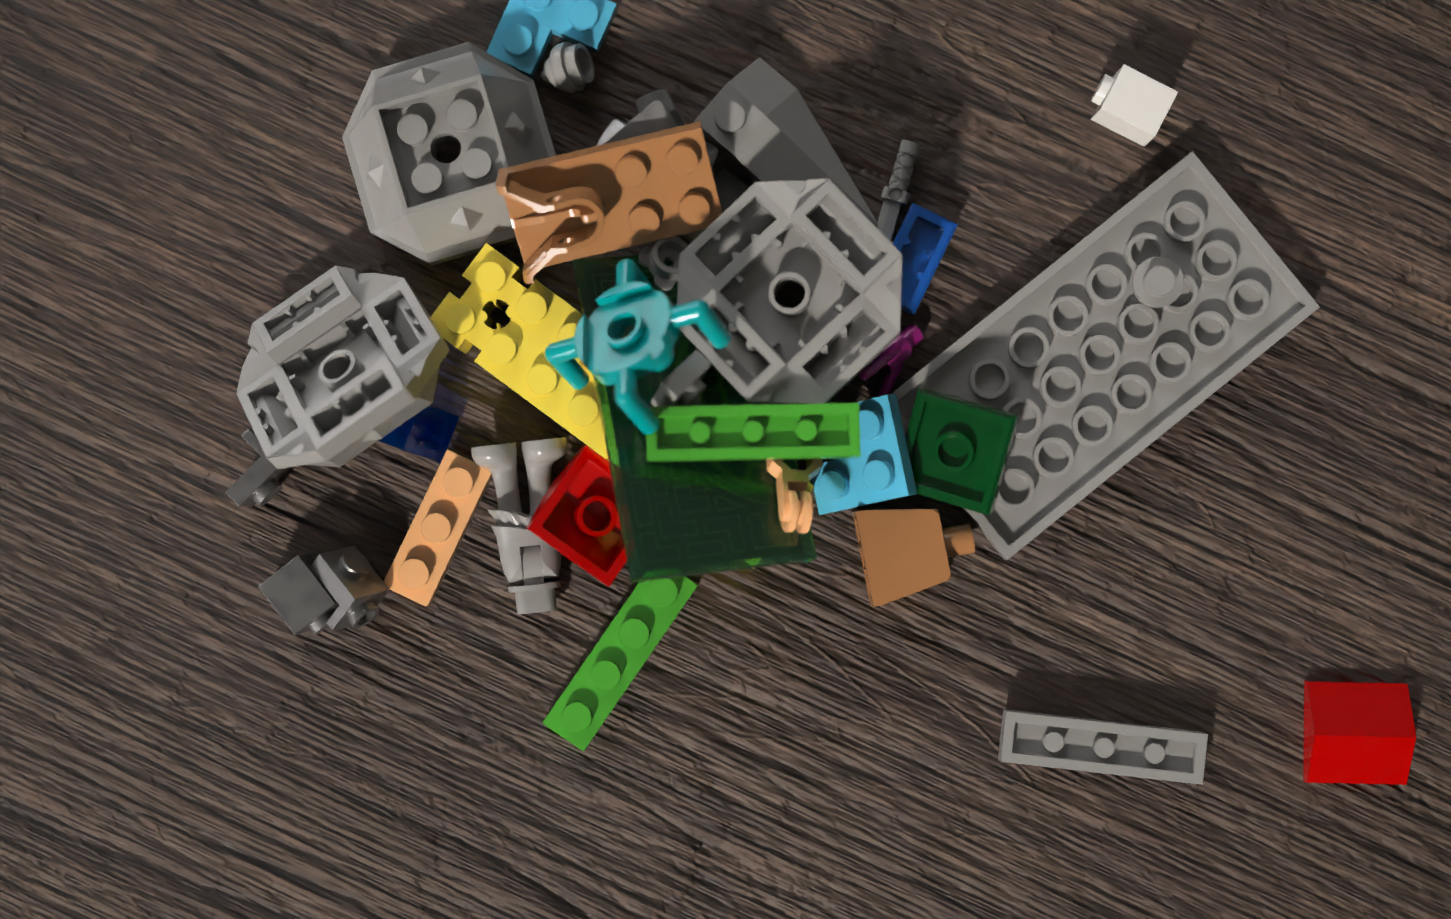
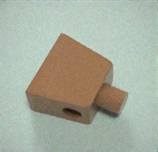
[852,509,975,607]

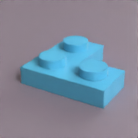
[486,0,618,79]
[812,394,917,515]

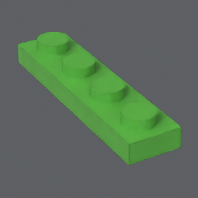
[646,403,861,462]
[542,569,698,752]

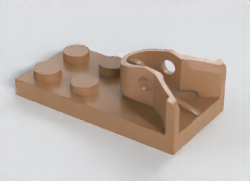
[496,121,723,284]

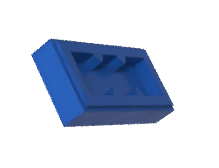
[893,203,958,317]

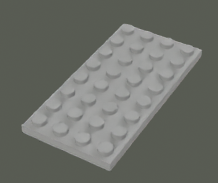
[891,151,1320,560]

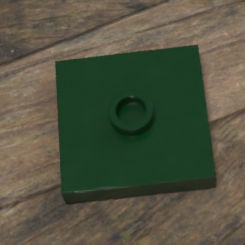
[905,388,1020,516]

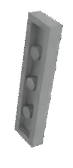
[998,709,1208,785]

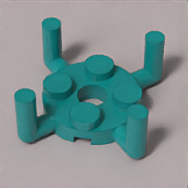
[545,259,731,435]

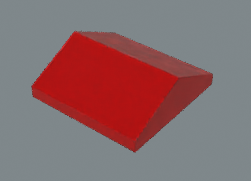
[526,445,634,587]
[1303,681,1417,785]

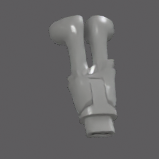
[471,437,567,614]

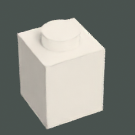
[1091,64,1178,147]

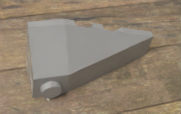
[694,57,878,227]

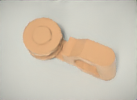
[766,459,823,534]

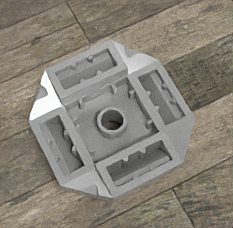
[342,42,557,266]
[676,178,902,404]
[236,265,450,469]

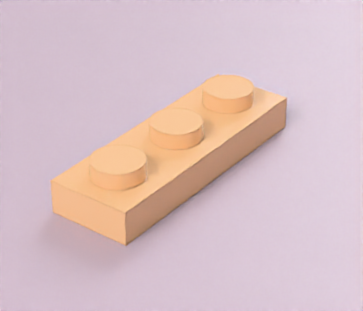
[384,449,492,607]

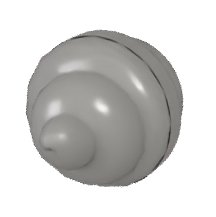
[541,42,594,93]

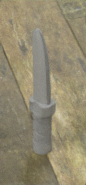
[876,140,921,242]

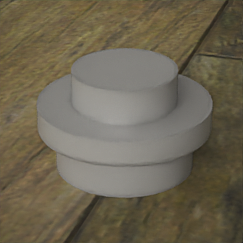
[1132,257,1184,308]

